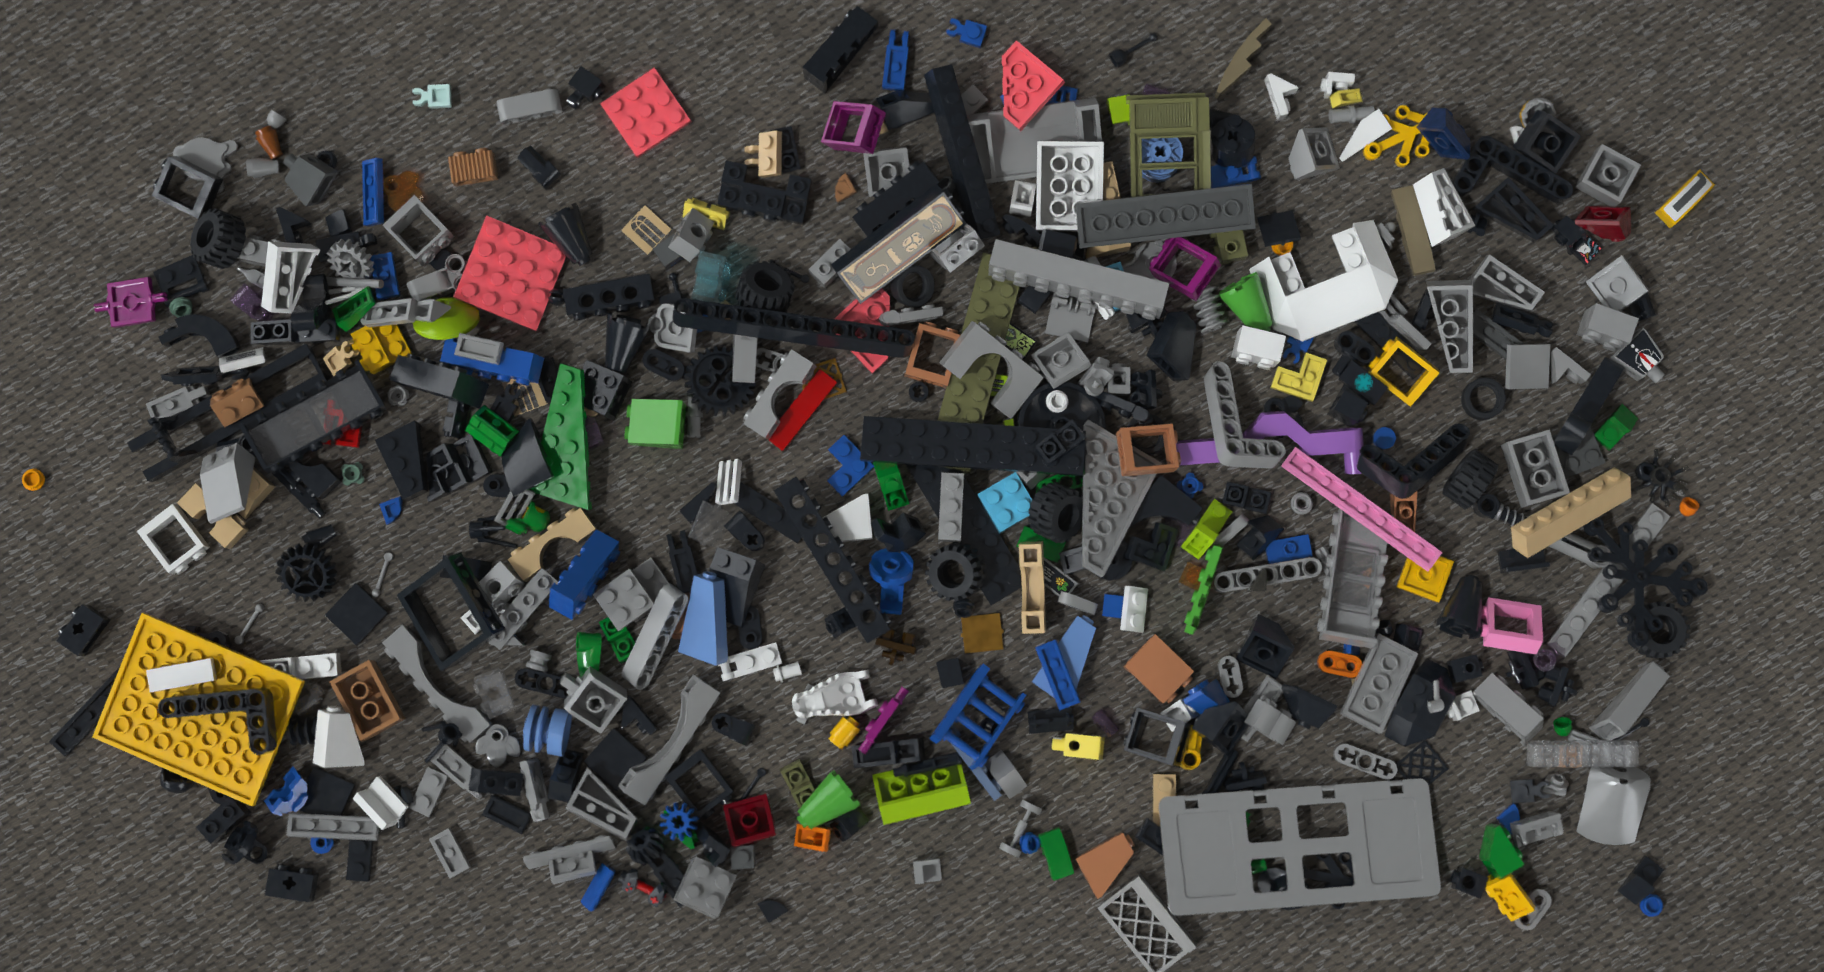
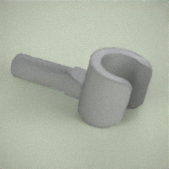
[1427,681,1444,713]

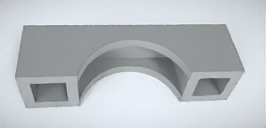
[743,349,817,440]

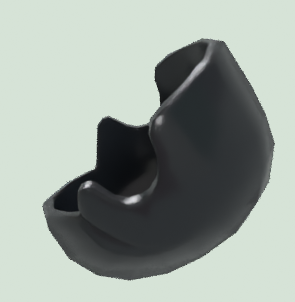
[160,768,194,794]

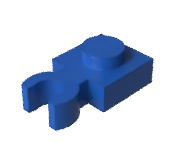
[946,19,987,48]
[1283,336,1314,364]

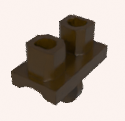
[875,629,916,666]

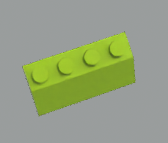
[872,764,971,825]

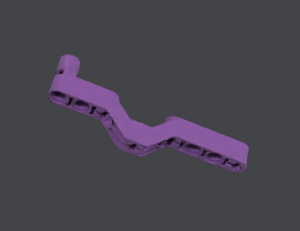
[1166,411,1363,474]

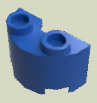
[264,766,308,816]

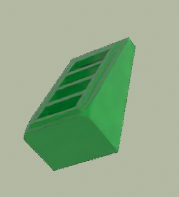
[332,286,376,332]

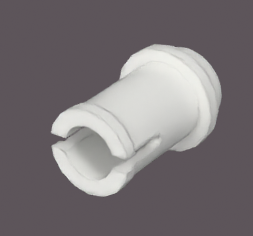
[773,661,802,683]

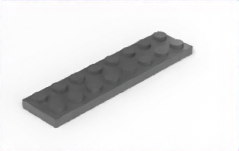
[1075,184,1256,248]

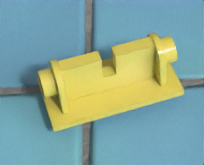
[683,198,730,230]

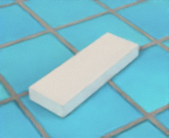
[146,658,217,692]

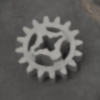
[327,239,375,279]

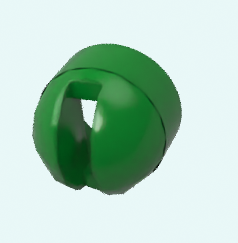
[1553,717,1572,737]

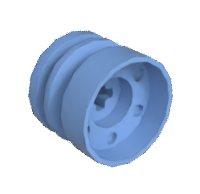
[1142,138,1183,183]
[523,704,572,757]

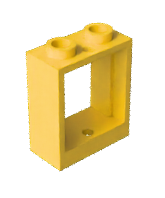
[1368,337,1439,407]

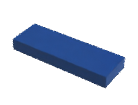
[362,158,384,226]
[1035,639,1080,710]

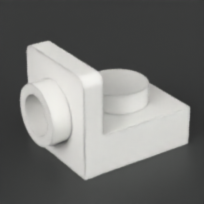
[1321,72,1355,98]
[1447,690,1480,721]
[1160,697,1200,732]

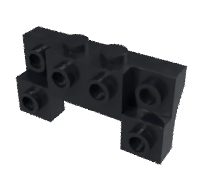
[717,160,812,225]

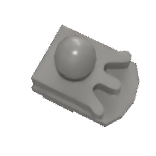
[1376,222,1396,251]

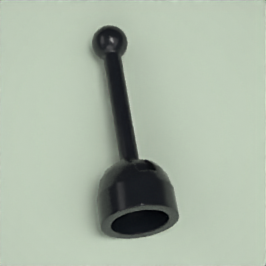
[1109,33,1158,68]

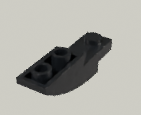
[251,318,340,345]

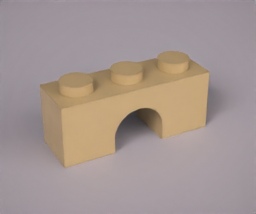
[177,483,248,549]

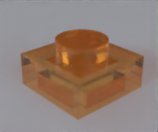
[1178,562,1202,590]

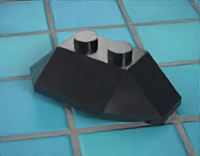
[1384,659,1456,747]

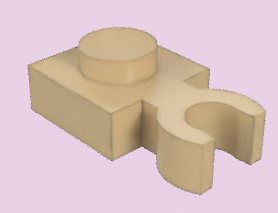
[323,340,359,377]

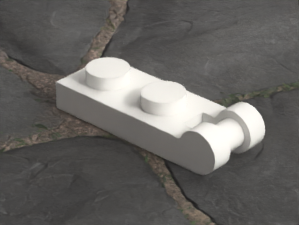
[718,642,783,681]

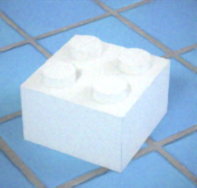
[1231,325,1286,370]

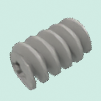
[1191,285,1227,334]

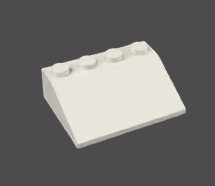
[1036,141,1104,232]

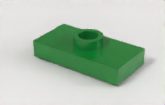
[1016,526,1065,563]

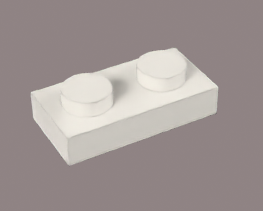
[1120,586,1148,633]

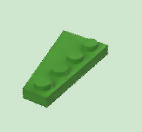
[1184,544,1224,635]

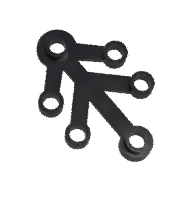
[1302,852,1354,909]

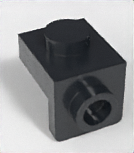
[830,807,870,842]

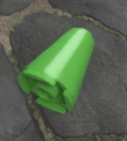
[1219,272,1273,332]
[796,770,860,829]

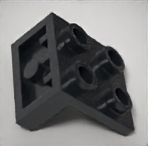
[582,360,632,421]

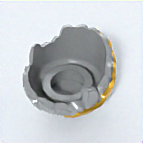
[1520,98,1556,127]

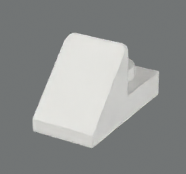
[1265,74,1298,121]

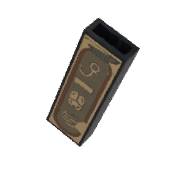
[831,184,966,304]

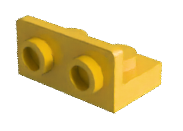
[1485,873,1535,921]

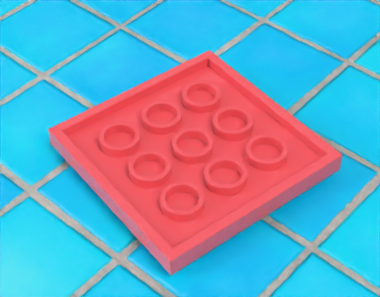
[453,215,566,331]

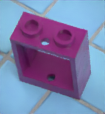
[821,101,886,154]
[1149,237,1221,301]

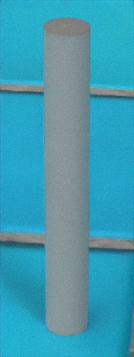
[327,277,384,288]

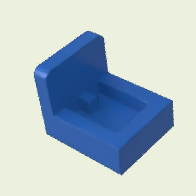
[880,584,904,615]

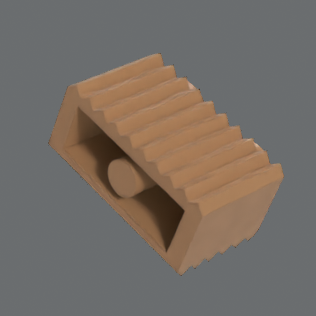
[448,148,498,186]

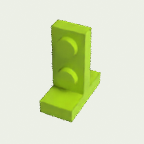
[1181,499,1233,560]

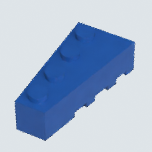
[440,338,544,386]
[549,529,620,620]

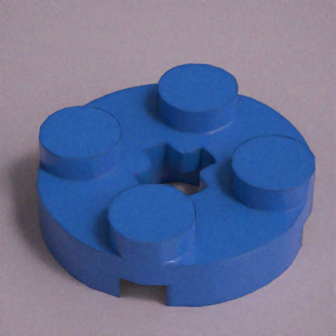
[869,548,913,589]

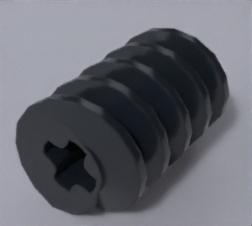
[286,716,317,746]

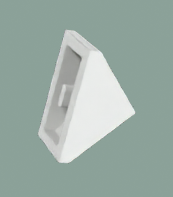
[1009,180,1036,217]

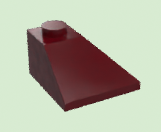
[1575,206,1631,242]

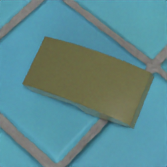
[780,759,815,809]

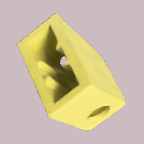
[1052,733,1105,760]

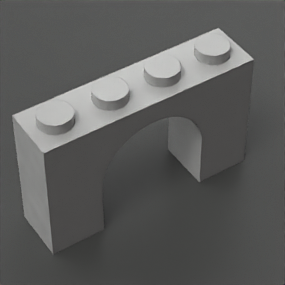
[939,321,1044,419]

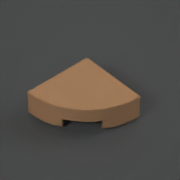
[835,173,857,203]

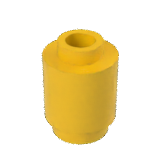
[828,716,860,750]

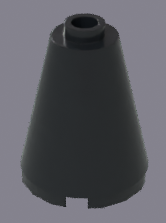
[538,202,593,266]
[605,313,651,374]
[1436,575,1482,639]

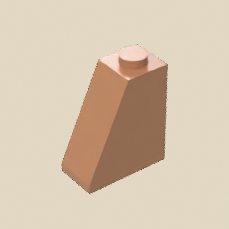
[1075,832,1135,899]

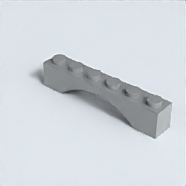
[382,625,493,743]
[618,674,720,805]

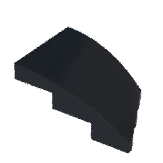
[501,418,554,496]
[427,434,492,502]

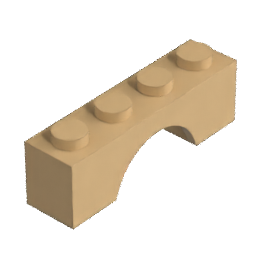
[508,507,598,582]
[1019,541,1046,634]

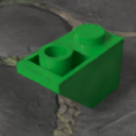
[873,462,909,511]

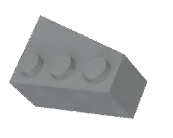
[1469,255,1545,311]

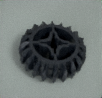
[275,542,337,602]

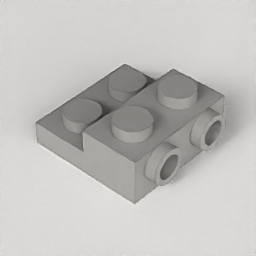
[1031,332,1091,389]

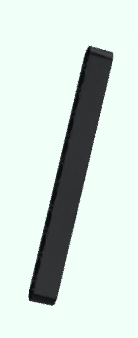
[672,298,915,358]

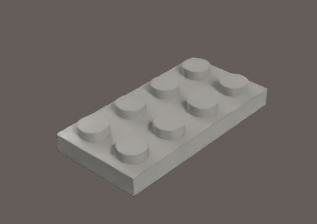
[1339,633,1418,734]

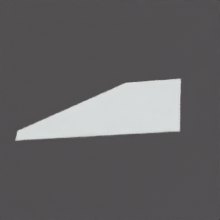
[1339,109,1392,162]

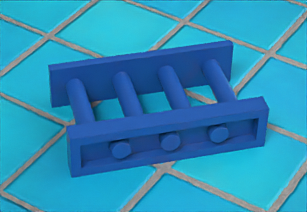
[929,664,1026,770]

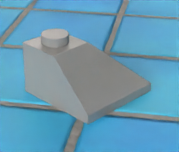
[1288,127,1340,179]

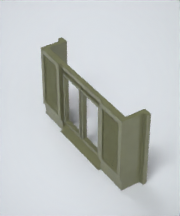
[1126,93,1211,197]

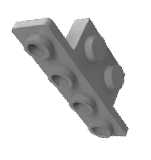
[490,569,558,649]
[523,835,615,884]

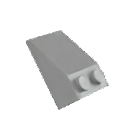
[200,443,255,524]

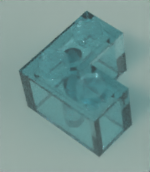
[692,250,732,303]

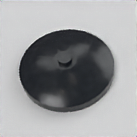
[1017,382,1106,431]

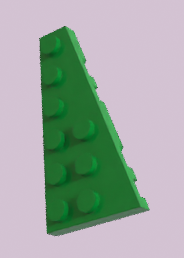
[530,363,592,510]

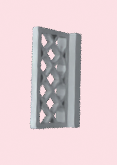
[1098,873,1197,972]

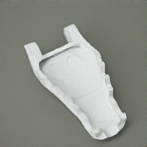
[792,670,878,718]

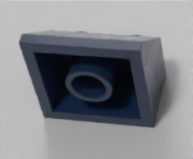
[1417,108,1470,160]

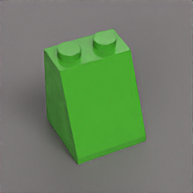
[625,399,687,449]

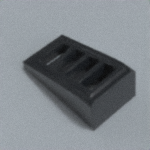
[680,482,717,525]

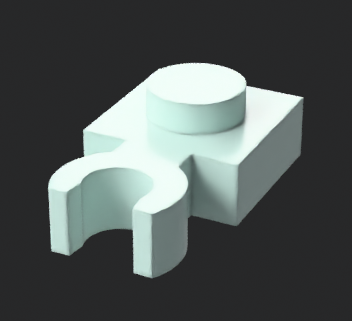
[412,84,452,109]

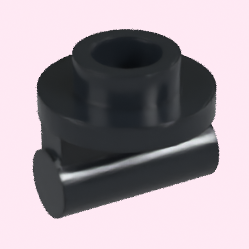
[1467,212,1488,236]

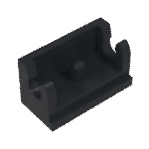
[538,356,559,406]

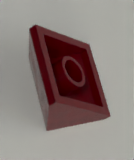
[723,794,776,847]

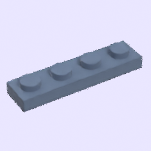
[950,725,1002,801]

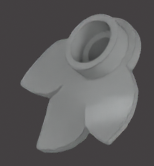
[475,723,520,768]

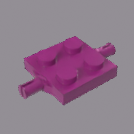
[94,277,168,328]
[858,686,909,754]

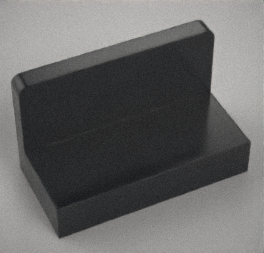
[1497,549,1550,573]

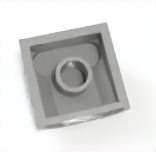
[863,147,910,197]

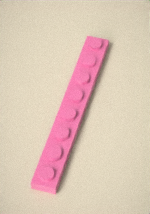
[1281,447,1442,572]

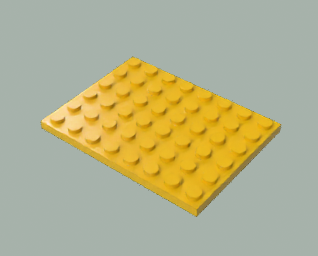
[92,613,305,806]

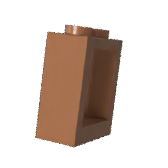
[904,322,960,388]
[1116,424,1181,476]

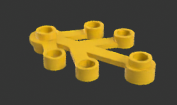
[1363,105,1429,167]

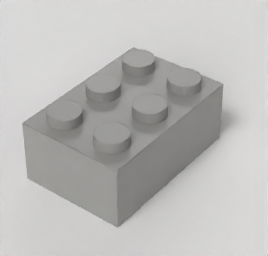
[1501,429,1570,508]

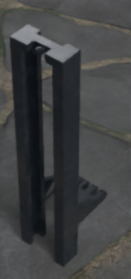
[127,344,329,483]

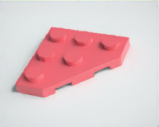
[1002,40,1065,131]
[834,288,890,374]

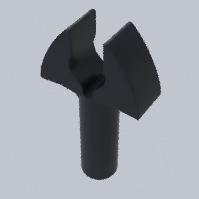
[393,785,414,829]

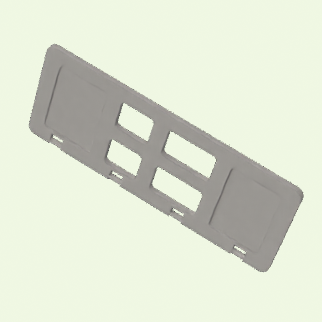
[1159,779,1441,916]

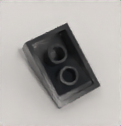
[709,547,765,628]

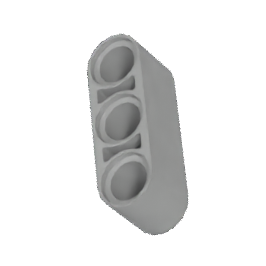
[496,89,562,125]

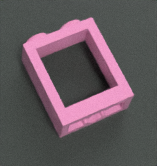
[1480,597,1543,654]

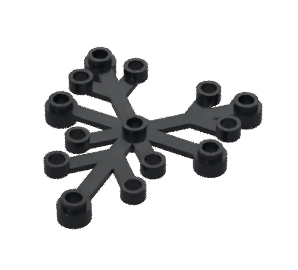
[1583,517,1708,648]

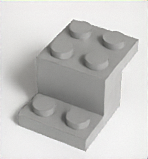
[593,557,670,631]

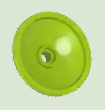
[413,298,480,340]

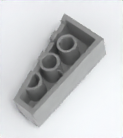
[1426,280,1473,373]

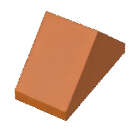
[794,824,831,852]

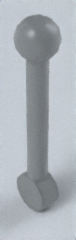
[372,552,393,597]
[234,604,264,644]

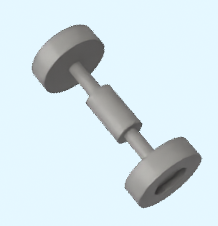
[999,799,1043,858]

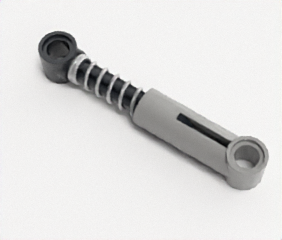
[1473,494,1612,569]

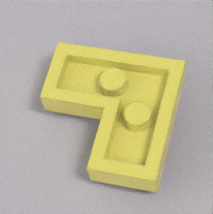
[1270,353,1327,402]

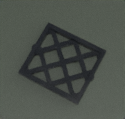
[1396,740,1449,785]

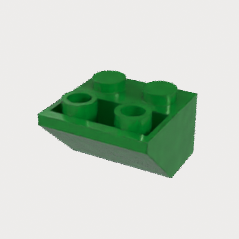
[1479,823,1524,879]

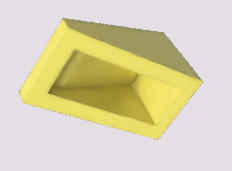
[1330,89,1363,108]

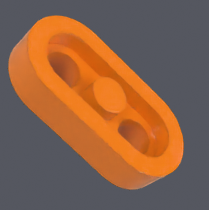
[1317,651,1362,678]

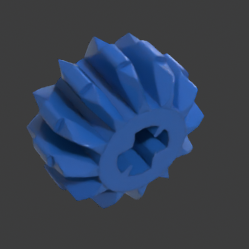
[660,802,698,841]

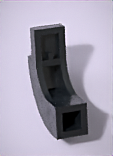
[158,315,242,358]

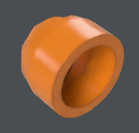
[1679,497,1700,517]

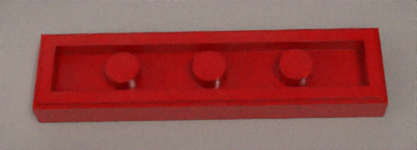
[769,369,837,452]

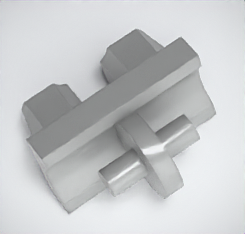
[1077,357,1114,396]

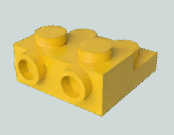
[351,324,413,374]

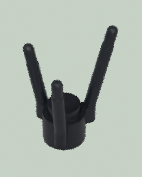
[469,510,520,548]
[421,721,463,763]

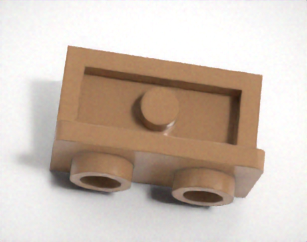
[210,378,264,428]

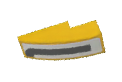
[1655,170,1715,228]

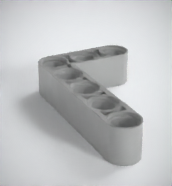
[1204,361,1286,469]

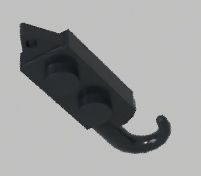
[161,366,250,386]

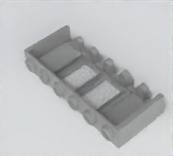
[1317,508,1394,649]

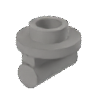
[1542,773,1569,797]

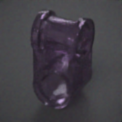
[230,283,273,322]

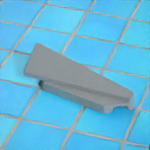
[358,298,451,327]

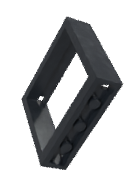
[397,553,506,671]

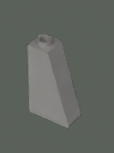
[1589,661,1670,742]

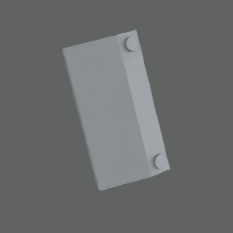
[967,98,1104,184]

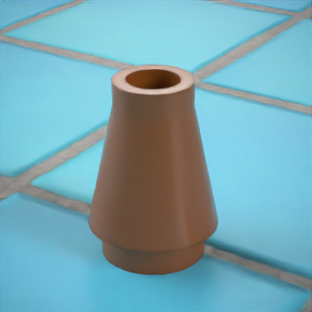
[255,125,283,160]

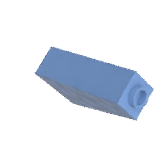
[678,571,728,666]
[1032,615,1096,697]

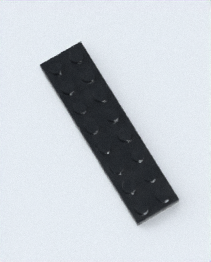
[905,464,1022,606]

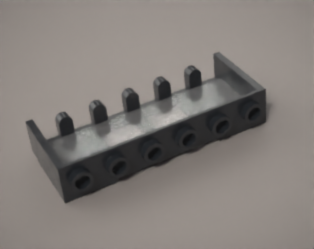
[238,360,387,474]

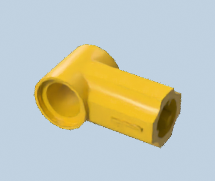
[1180,726,1202,770]

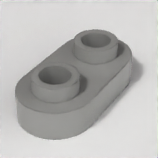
[1514,889,1551,930]

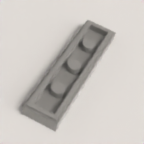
[286,813,379,841]

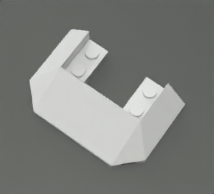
[1249,220,1398,342]

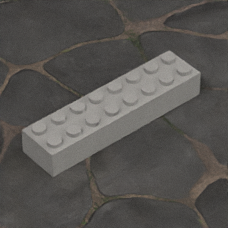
[989,239,1169,320]

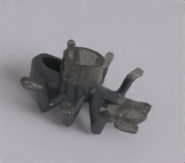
[1635,449,1689,507]

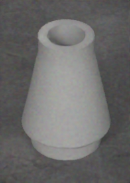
[246,157,279,178]

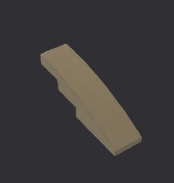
[1214,18,1272,99]
[1391,185,1436,276]

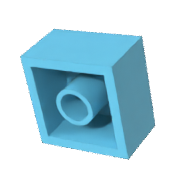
[977,472,1032,534]

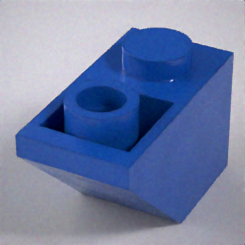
[1183,679,1230,714]

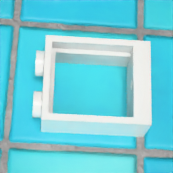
[137,504,210,575]

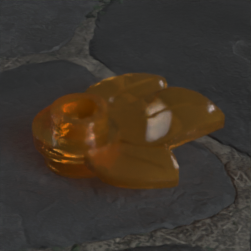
[383,171,424,212]

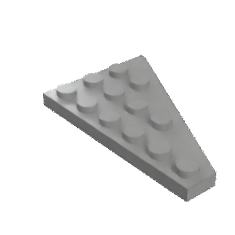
[1082,420,1162,577]

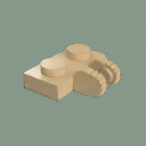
[745,131,782,178]

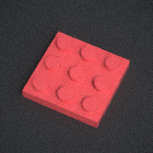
[600,68,691,158]

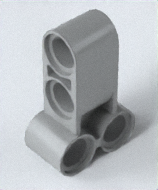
[407,254,467,301]

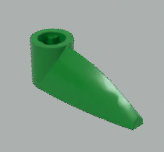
[576,632,602,677]

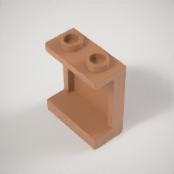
[1123,634,1194,704]

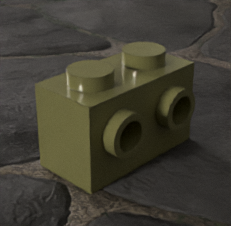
[1209,230,1248,264]

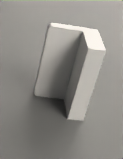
[353,776,408,830]

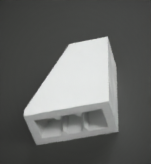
[816,494,873,544]
[313,706,365,768]

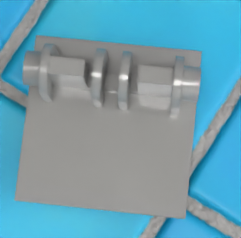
[1045,292,1096,343]

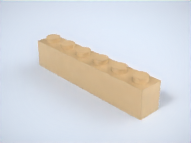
[1511,467,1631,558]

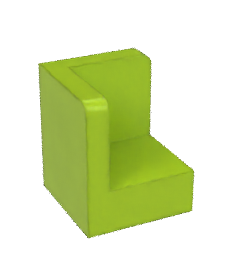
[1107,94,1130,125]

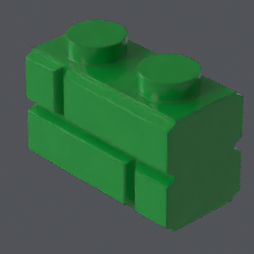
[465,405,519,457]

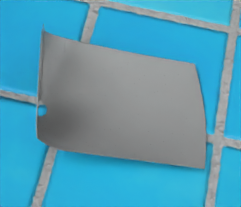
[1577,760,1651,845]

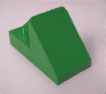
[1594,404,1638,451]

